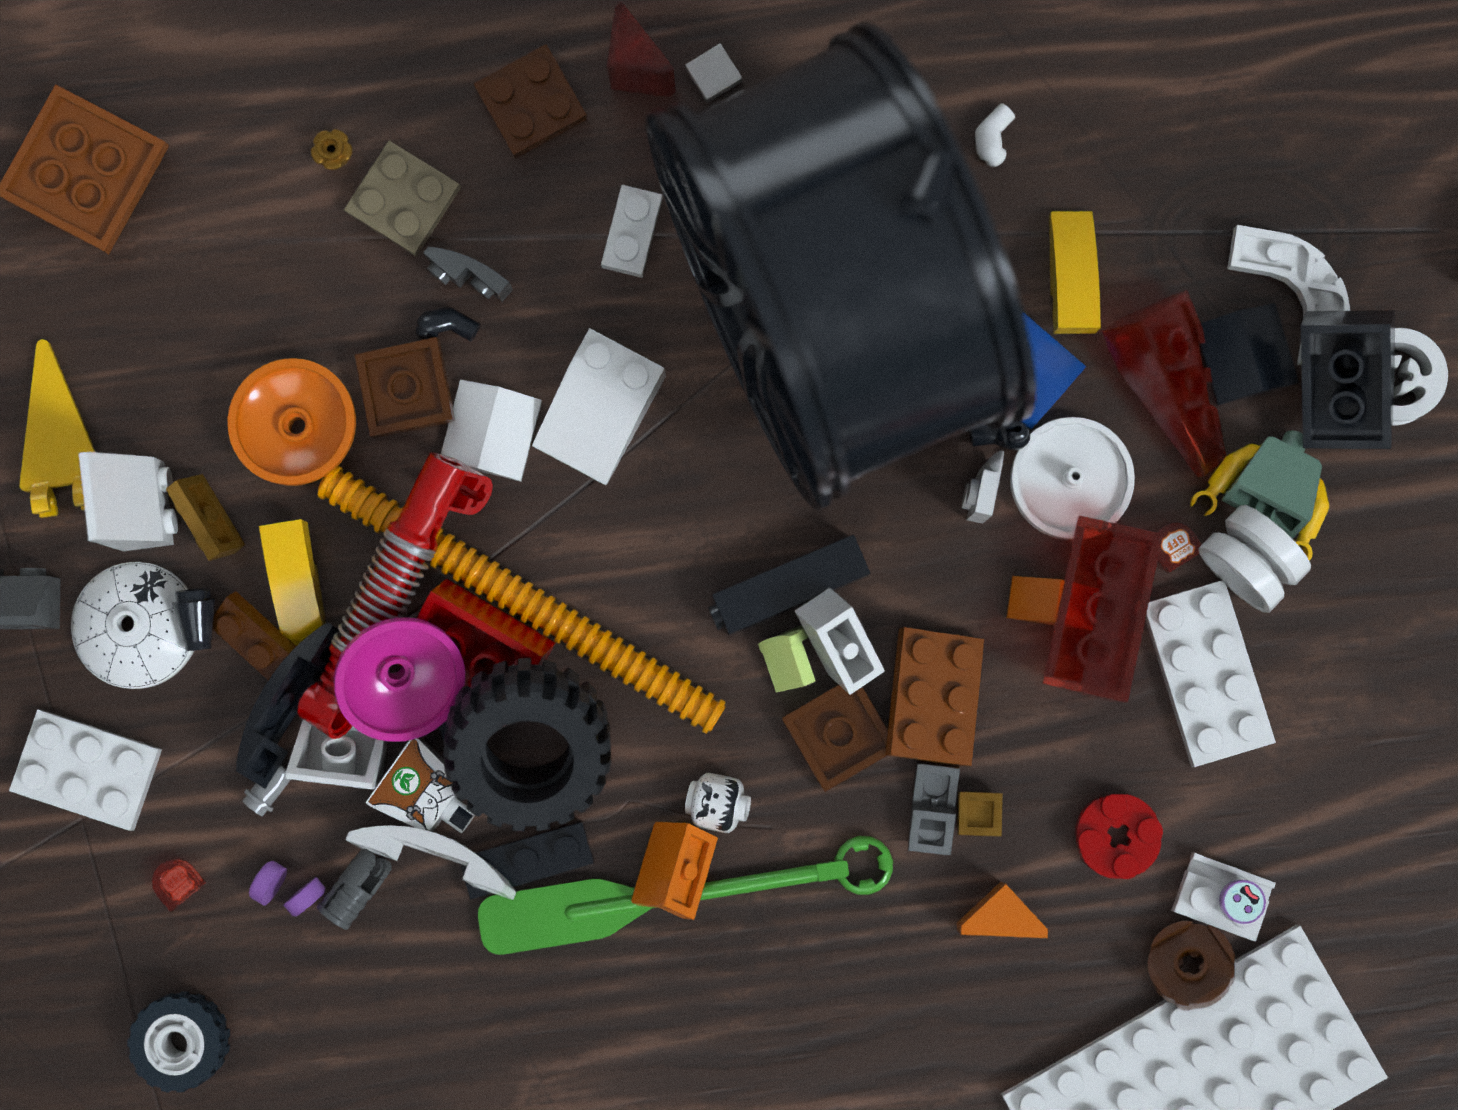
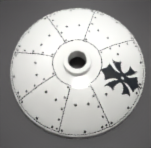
[71,562,194,689]

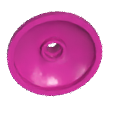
[334,618,465,742]

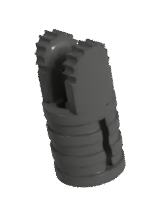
[317,848,392,930]

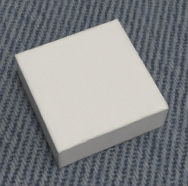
[685,43,742,103]

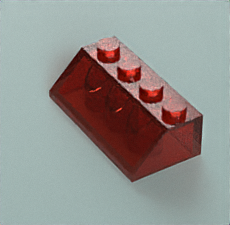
[1042,515,1163,703]

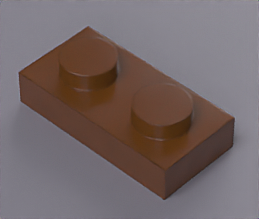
[213,591,296,681]

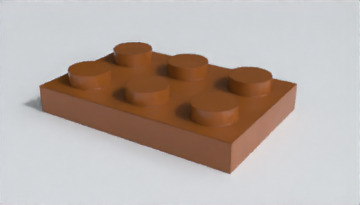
[885,627,984,766]

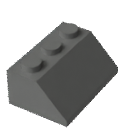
[0,568,60,630]

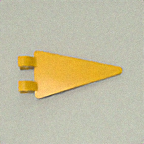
[19,339,96,518]

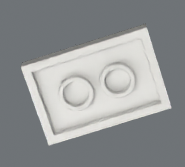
[9,710,162,831]

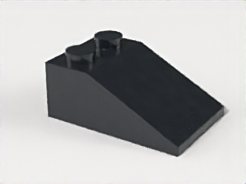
[1301,310,1395,449]

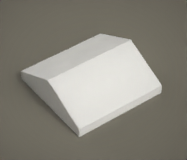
[441,380,542,482]

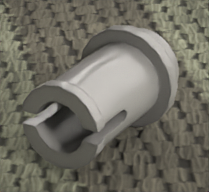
[242,765,291,817]

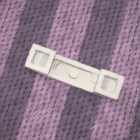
[346,826,516,900]

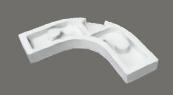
[1227,225,1350,365]

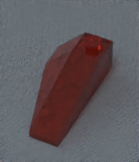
[1102,290,1226,477]

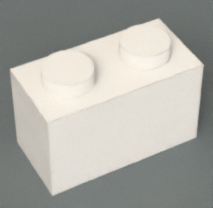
[795,588,885,695]

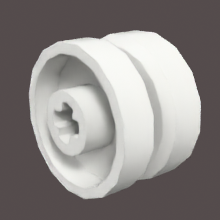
[1199,505,1311,613]

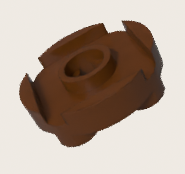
[1148,921,1235,1011]

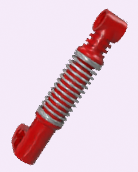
[298,452,493,739]

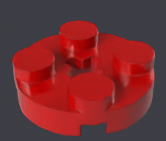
[1075,794,1163,879]

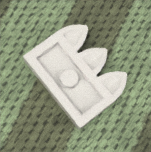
[961,451,1004,524]

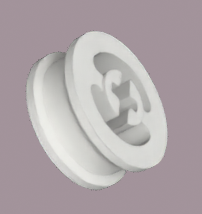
[1393,328,1448,426]

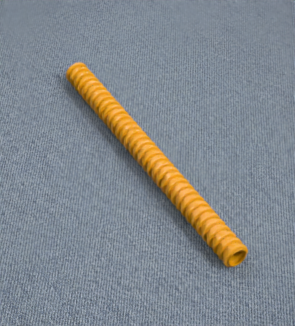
[318,465,726,734]

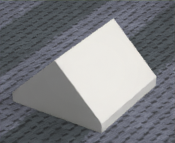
[286,720,388,789]

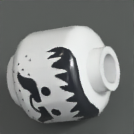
[685,773,751,833]

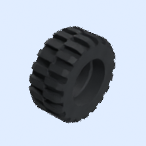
[443,658,611,832]

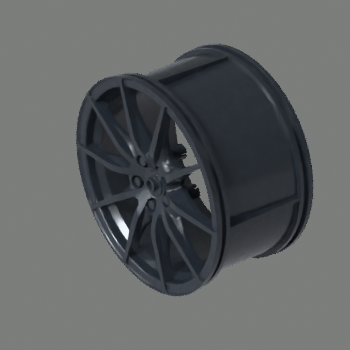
[645,21,1036,511]

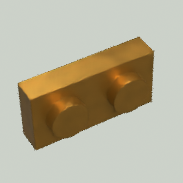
[166,474,245,561]

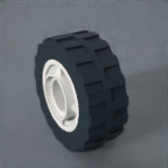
[127,991,230,1093]

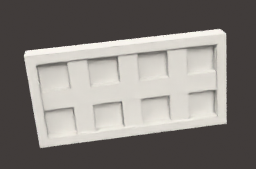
[1141,580,1276,767]

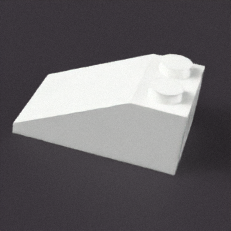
[532,328,666,486]
[79,452,178,551]

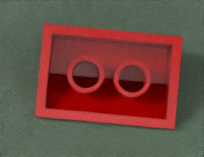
[398,579,556,727]

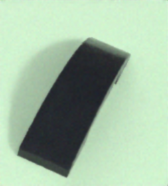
[236,623,340,789]

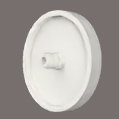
[1010,417,1135,540]

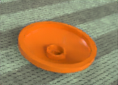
[228,358,356,486]

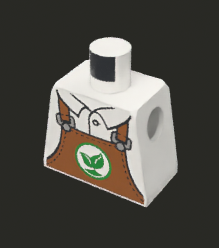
[366,737,475,833]

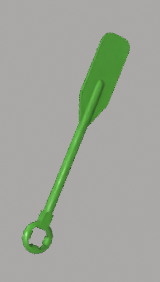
[478,836,893,955]

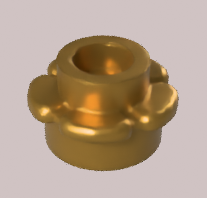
[311,129,352,170]

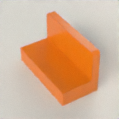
[631,822,718,920]

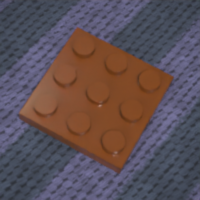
[0,84,169,255]

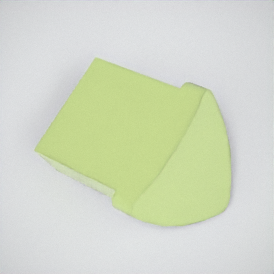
[758,625,815,693]

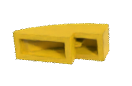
[1049,211,1101,334]
[259,519,326,646]

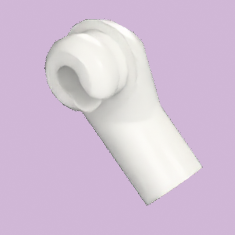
[975,103,1015,167]

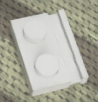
[1171,852,1276,942]

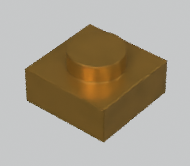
[957,791,1003,836]

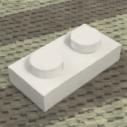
[601,185,663,278]

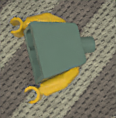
[1190,430,1329,561]

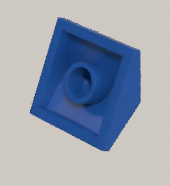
[1021,312,1086,430]

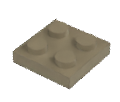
[344,141,461,257]

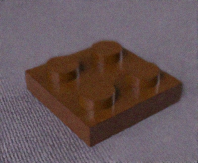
[473,44,587,159]
[354,337,455,438]
[781,685,888,792]

